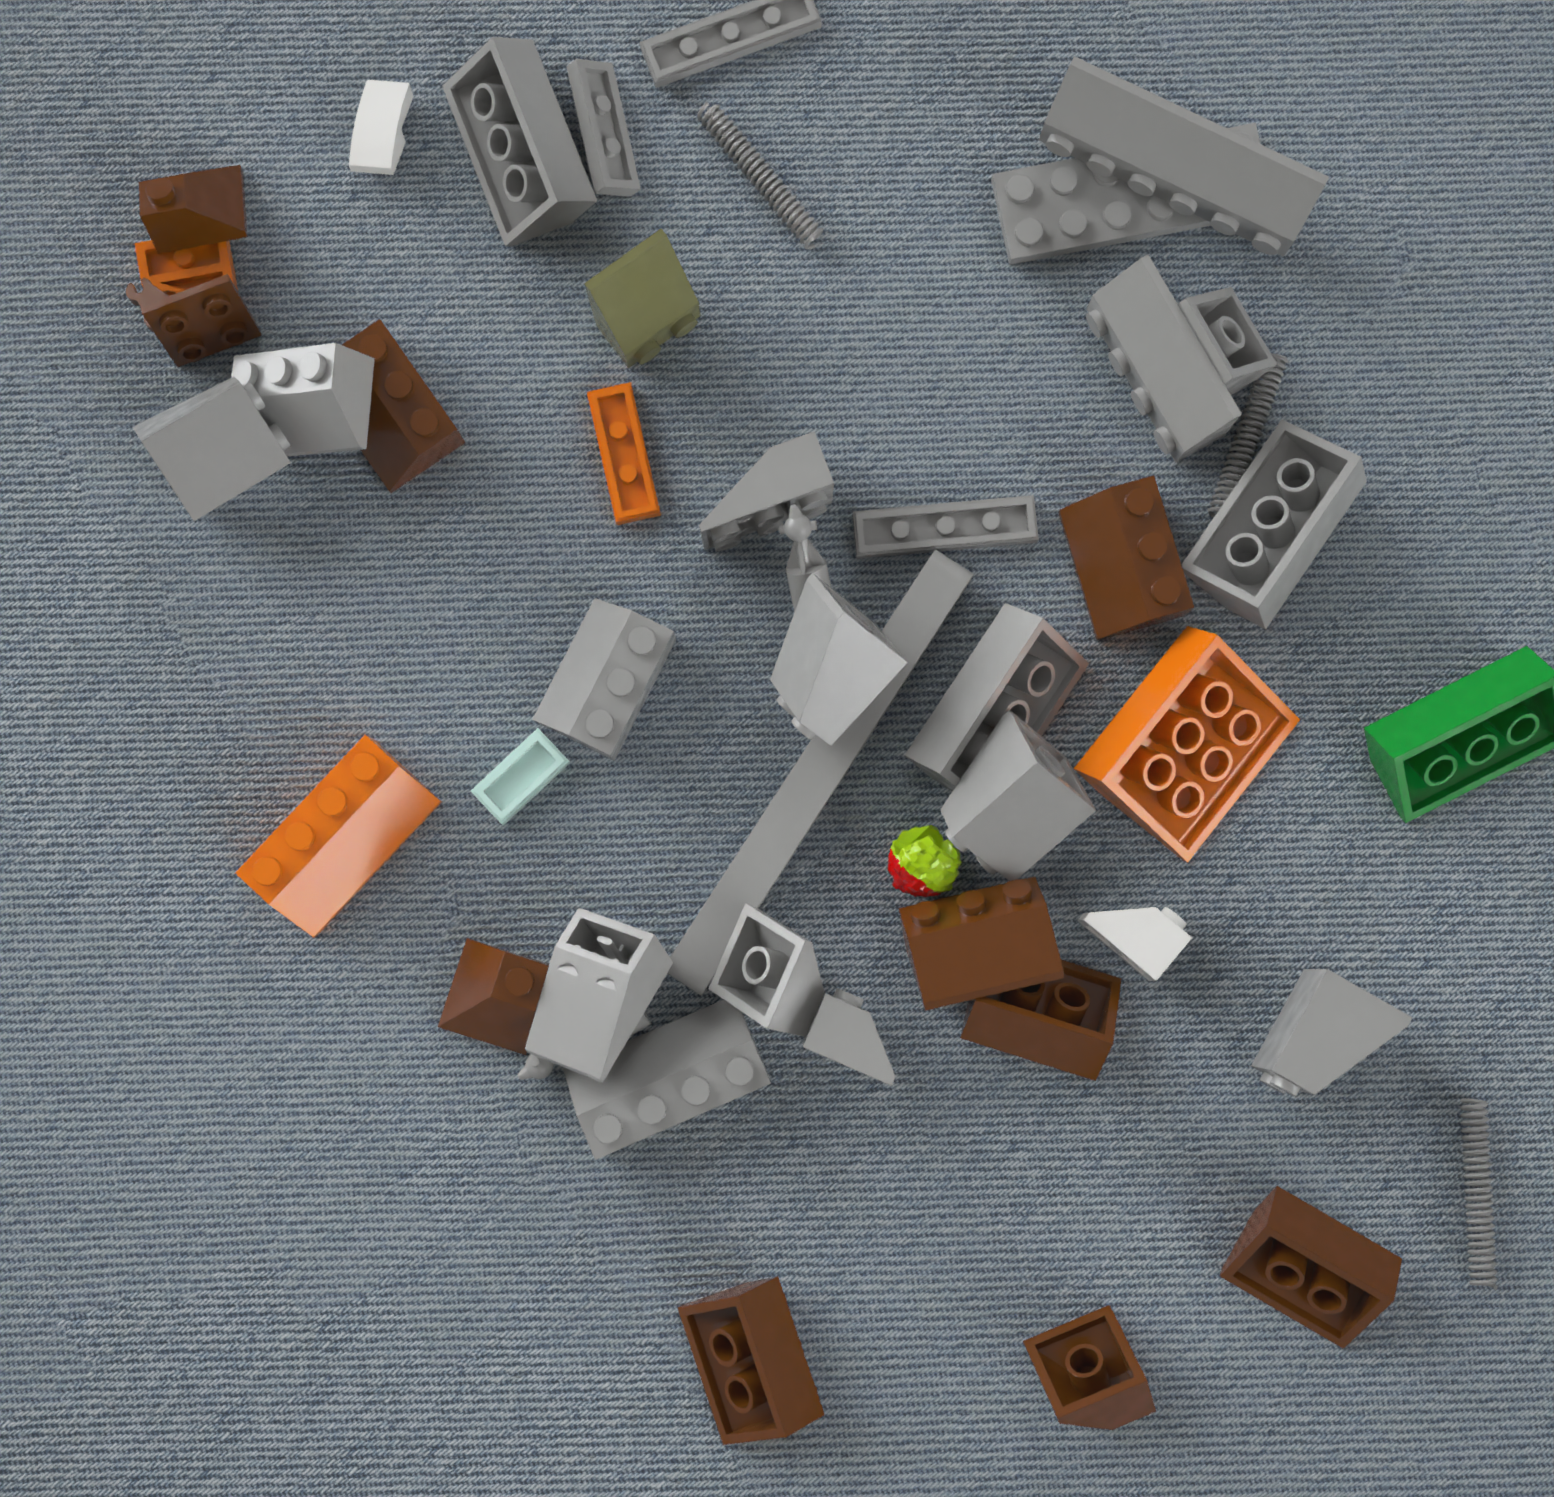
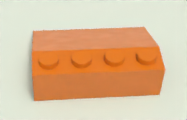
[1073,626,1300,863]

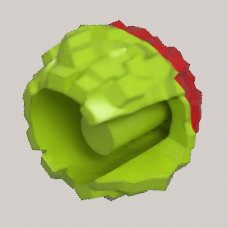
[887,825,961,898]

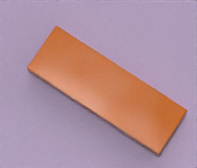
[587,382,661,525]

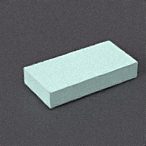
[471,728,571,825]

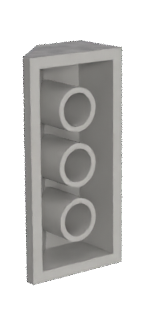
[442,37,597,246]
[1086,254,1242,463]
[1181,419,1367,629]
[904,603,1089,791]
[563,1000,771,1160]

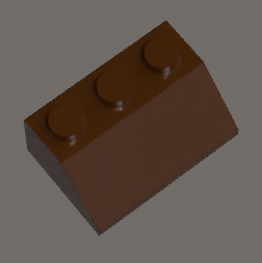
[342,319,465,493]
[1058,475,1194,641]
[898,876,1065,1011]
[960,959,1122,1081]
[1220,1186,1402,1349]
[678,1276,825,1445]

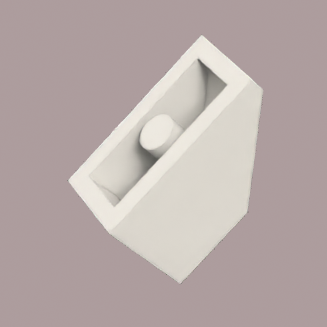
[1077,907,1192,981]

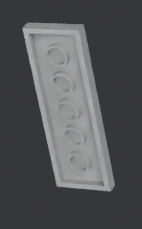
[991,123,1260,265]

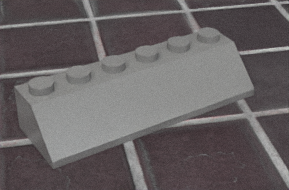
[1039,56,1329,257]

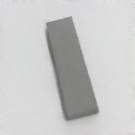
[639,0,822,88]
[852,495,1039,559]

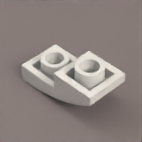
[349,80,414,175]

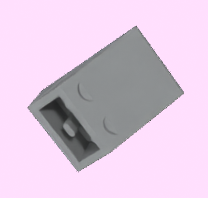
[699,431,834,552]
[525,908,673,1083]

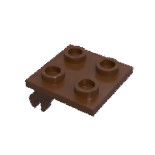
[126,274,262,368]

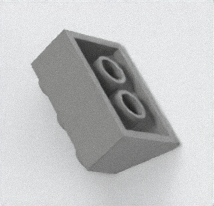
[231,343,375,457]
[532,598,676,761]

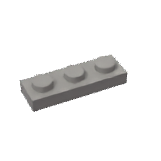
[567,58,641,197]

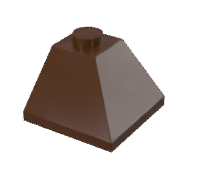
[138,165,248,254]
[438,938,549,1055]
[1023,1305,1156,1430]

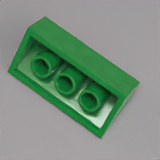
[1364,646,1554,823]

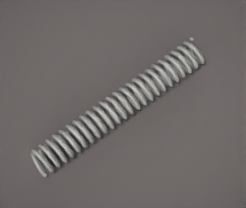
[697,102,823,249]
[1207,353,1289,518]
[1460,1098,1498,1290]

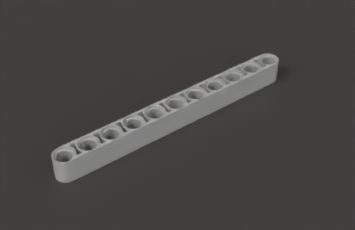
[667,549,974,996]

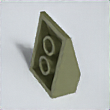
[584,228,700,368]

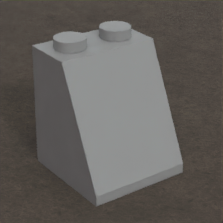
[132,377,291,521]
[770,573,908,746]
[940,710,1096,881]
[1251,969,1413,1097]

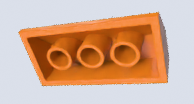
[235,735,442,938]

